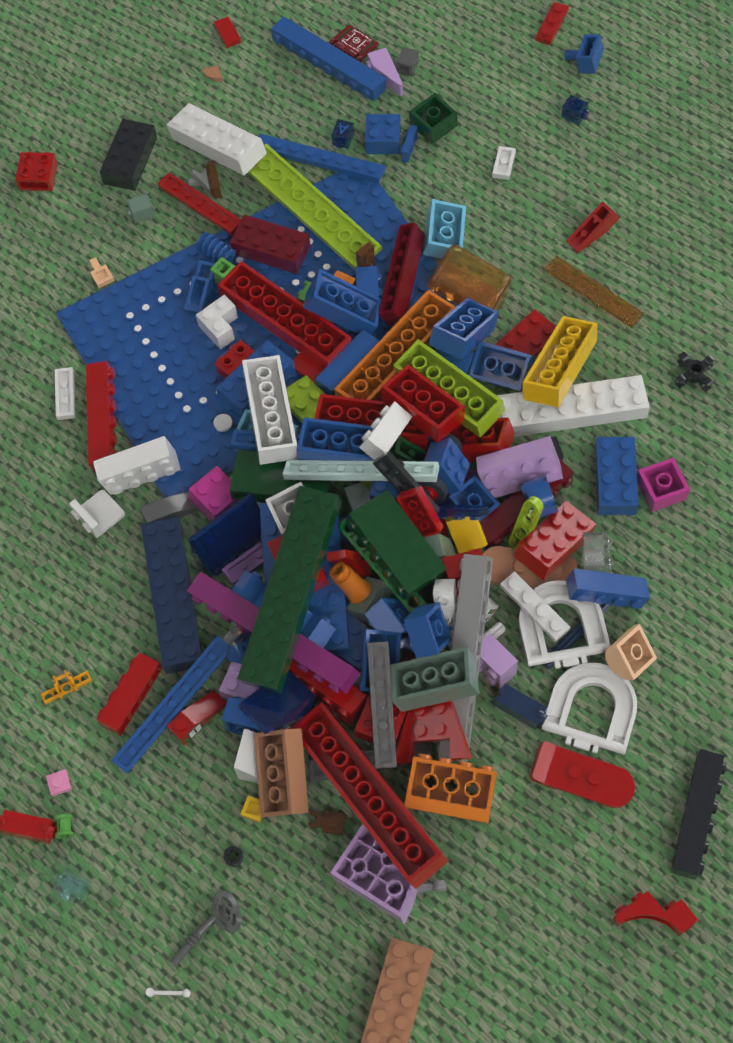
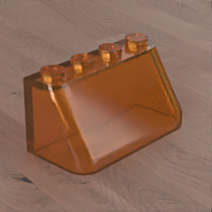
[427,245,511,311]

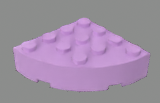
[330,824,417,924]

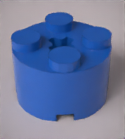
[520,475,558,518]

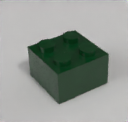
[409,93,458,144]

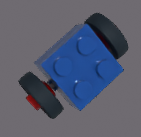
[417,434,470,505]

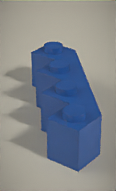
[231,571,336,648]

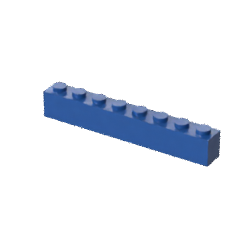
[271,16,387,101]

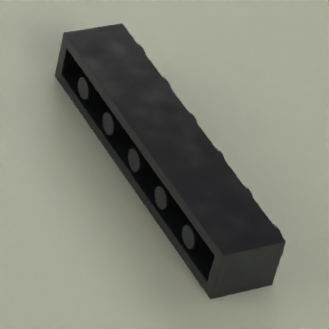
[670,749,727,880]

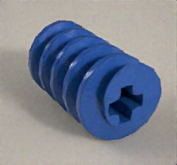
[196,232,236,263]

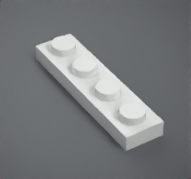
[500,571,570,642]

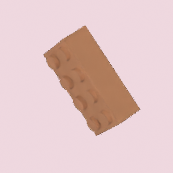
[254,729,309,817]

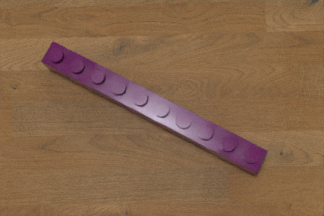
[187,571,360,694]

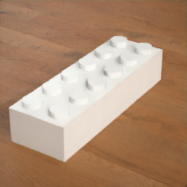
[166,103,267,176]
[242,355,298,465]

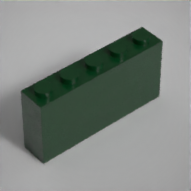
[230,449,331,503]
[346,490,447,600]

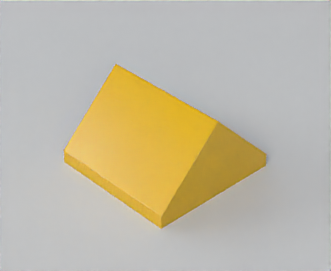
[444,510,488,553]

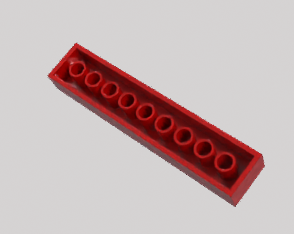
[290,702,449,889]

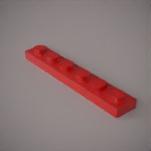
[158,172,241,236]

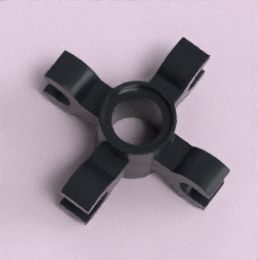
[675,352,715,392]

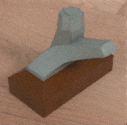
[188,160,222,199]

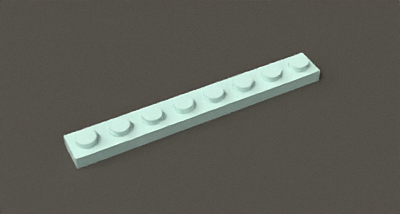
[283,460,439,482]

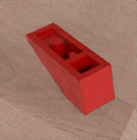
[566,201,620,253]

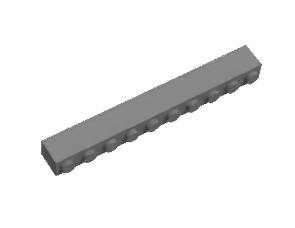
[437,554,493,762]

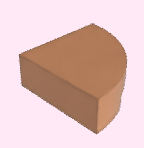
[202,65,223,82]

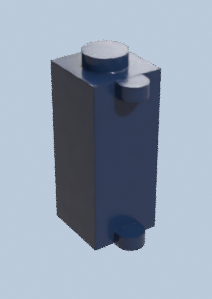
[494,683,548,730]

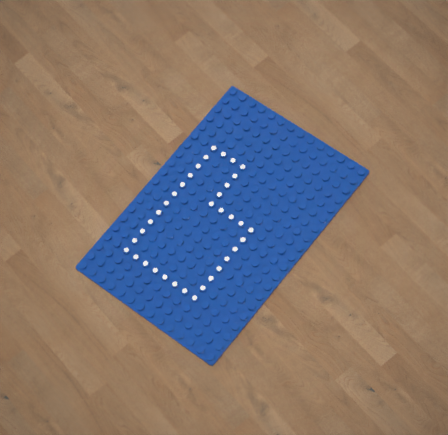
[57,172,464,498]

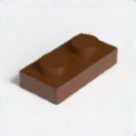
[356,242,375,267]

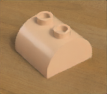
[605,624,657,680]

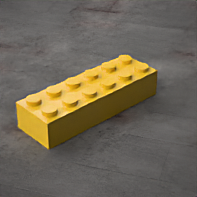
[523,316,598,408]

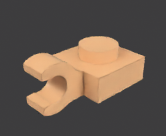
[89,257,114,288]

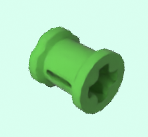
[54,814,74,839]

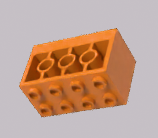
[405,754,497,824]

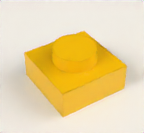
[240,795,263,823]

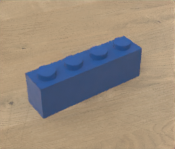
[315,329,379,396]
[566,569,650,609]

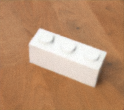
[359,402,413,460]

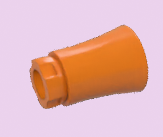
[329,562,371,604]

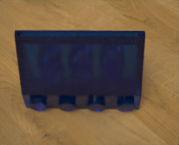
[188,492,261,578]

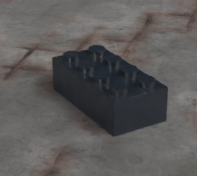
[100,119,157,191]

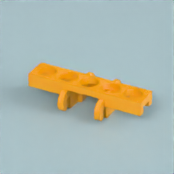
[40,670,92,705]

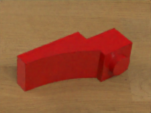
[326,549,371,579]

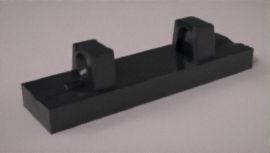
[373,451,440,513]

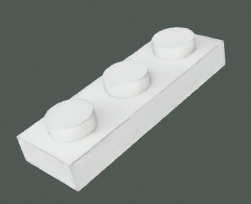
[55,367,76,420]

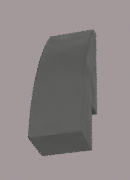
[140,492,199,523]

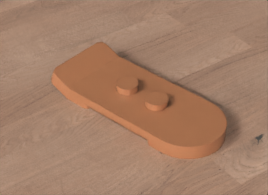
[483,546,578,589]

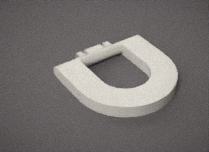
[519,580,611,669]
[542,663,637,755]

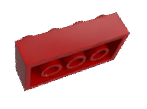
[396,486,444,537]

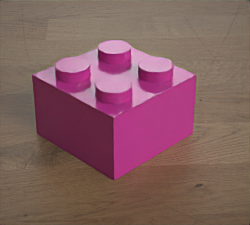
[637,457,690,512]
[188,466,242,524]

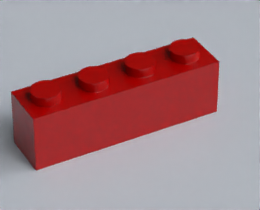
[97,652,162,737]

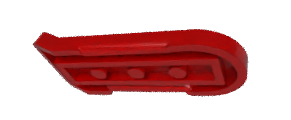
[529,741,635,808]

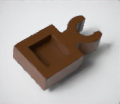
[308,811,346,836]

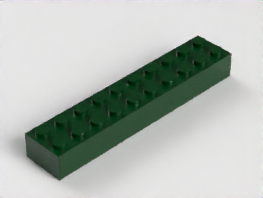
[237,486,342,694]

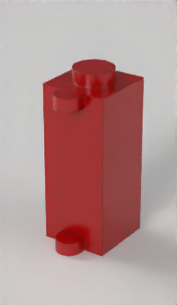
[0,809,57,844]

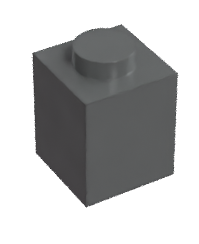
[396,47,419,77]

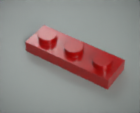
[535,1,569,45]

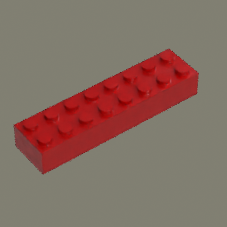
[218,261,352,368]

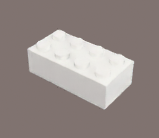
[93,436,181,495]

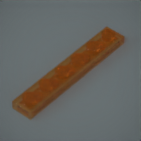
[545,256,644,328]

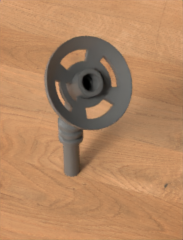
[170,890,242,966]

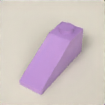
[366,48,403,96]

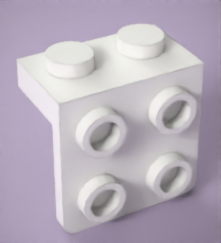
[69,490,125,538]

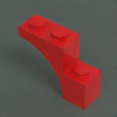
[613,891,698,936]

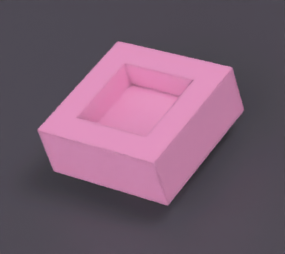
[46,769,72,796]

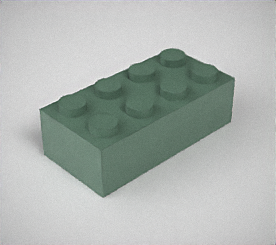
[390,647,479,712]

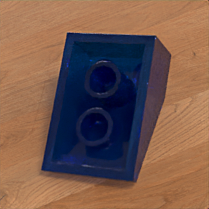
[238,670,316,734]

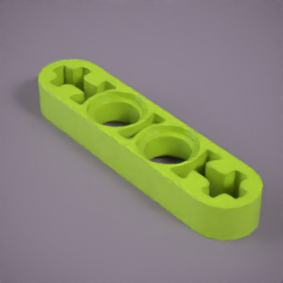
[508,496,544,549]

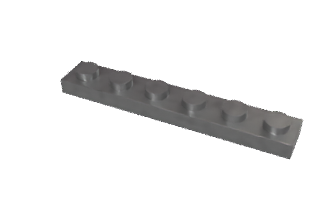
[367,641,397,769]

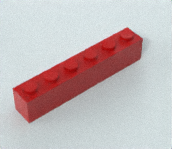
[86,361,118,472]

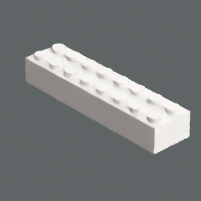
[497,375,650,437]

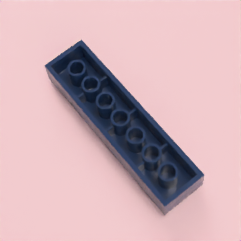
[141,517,203,674]

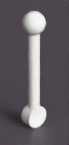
[146,988,191,998]

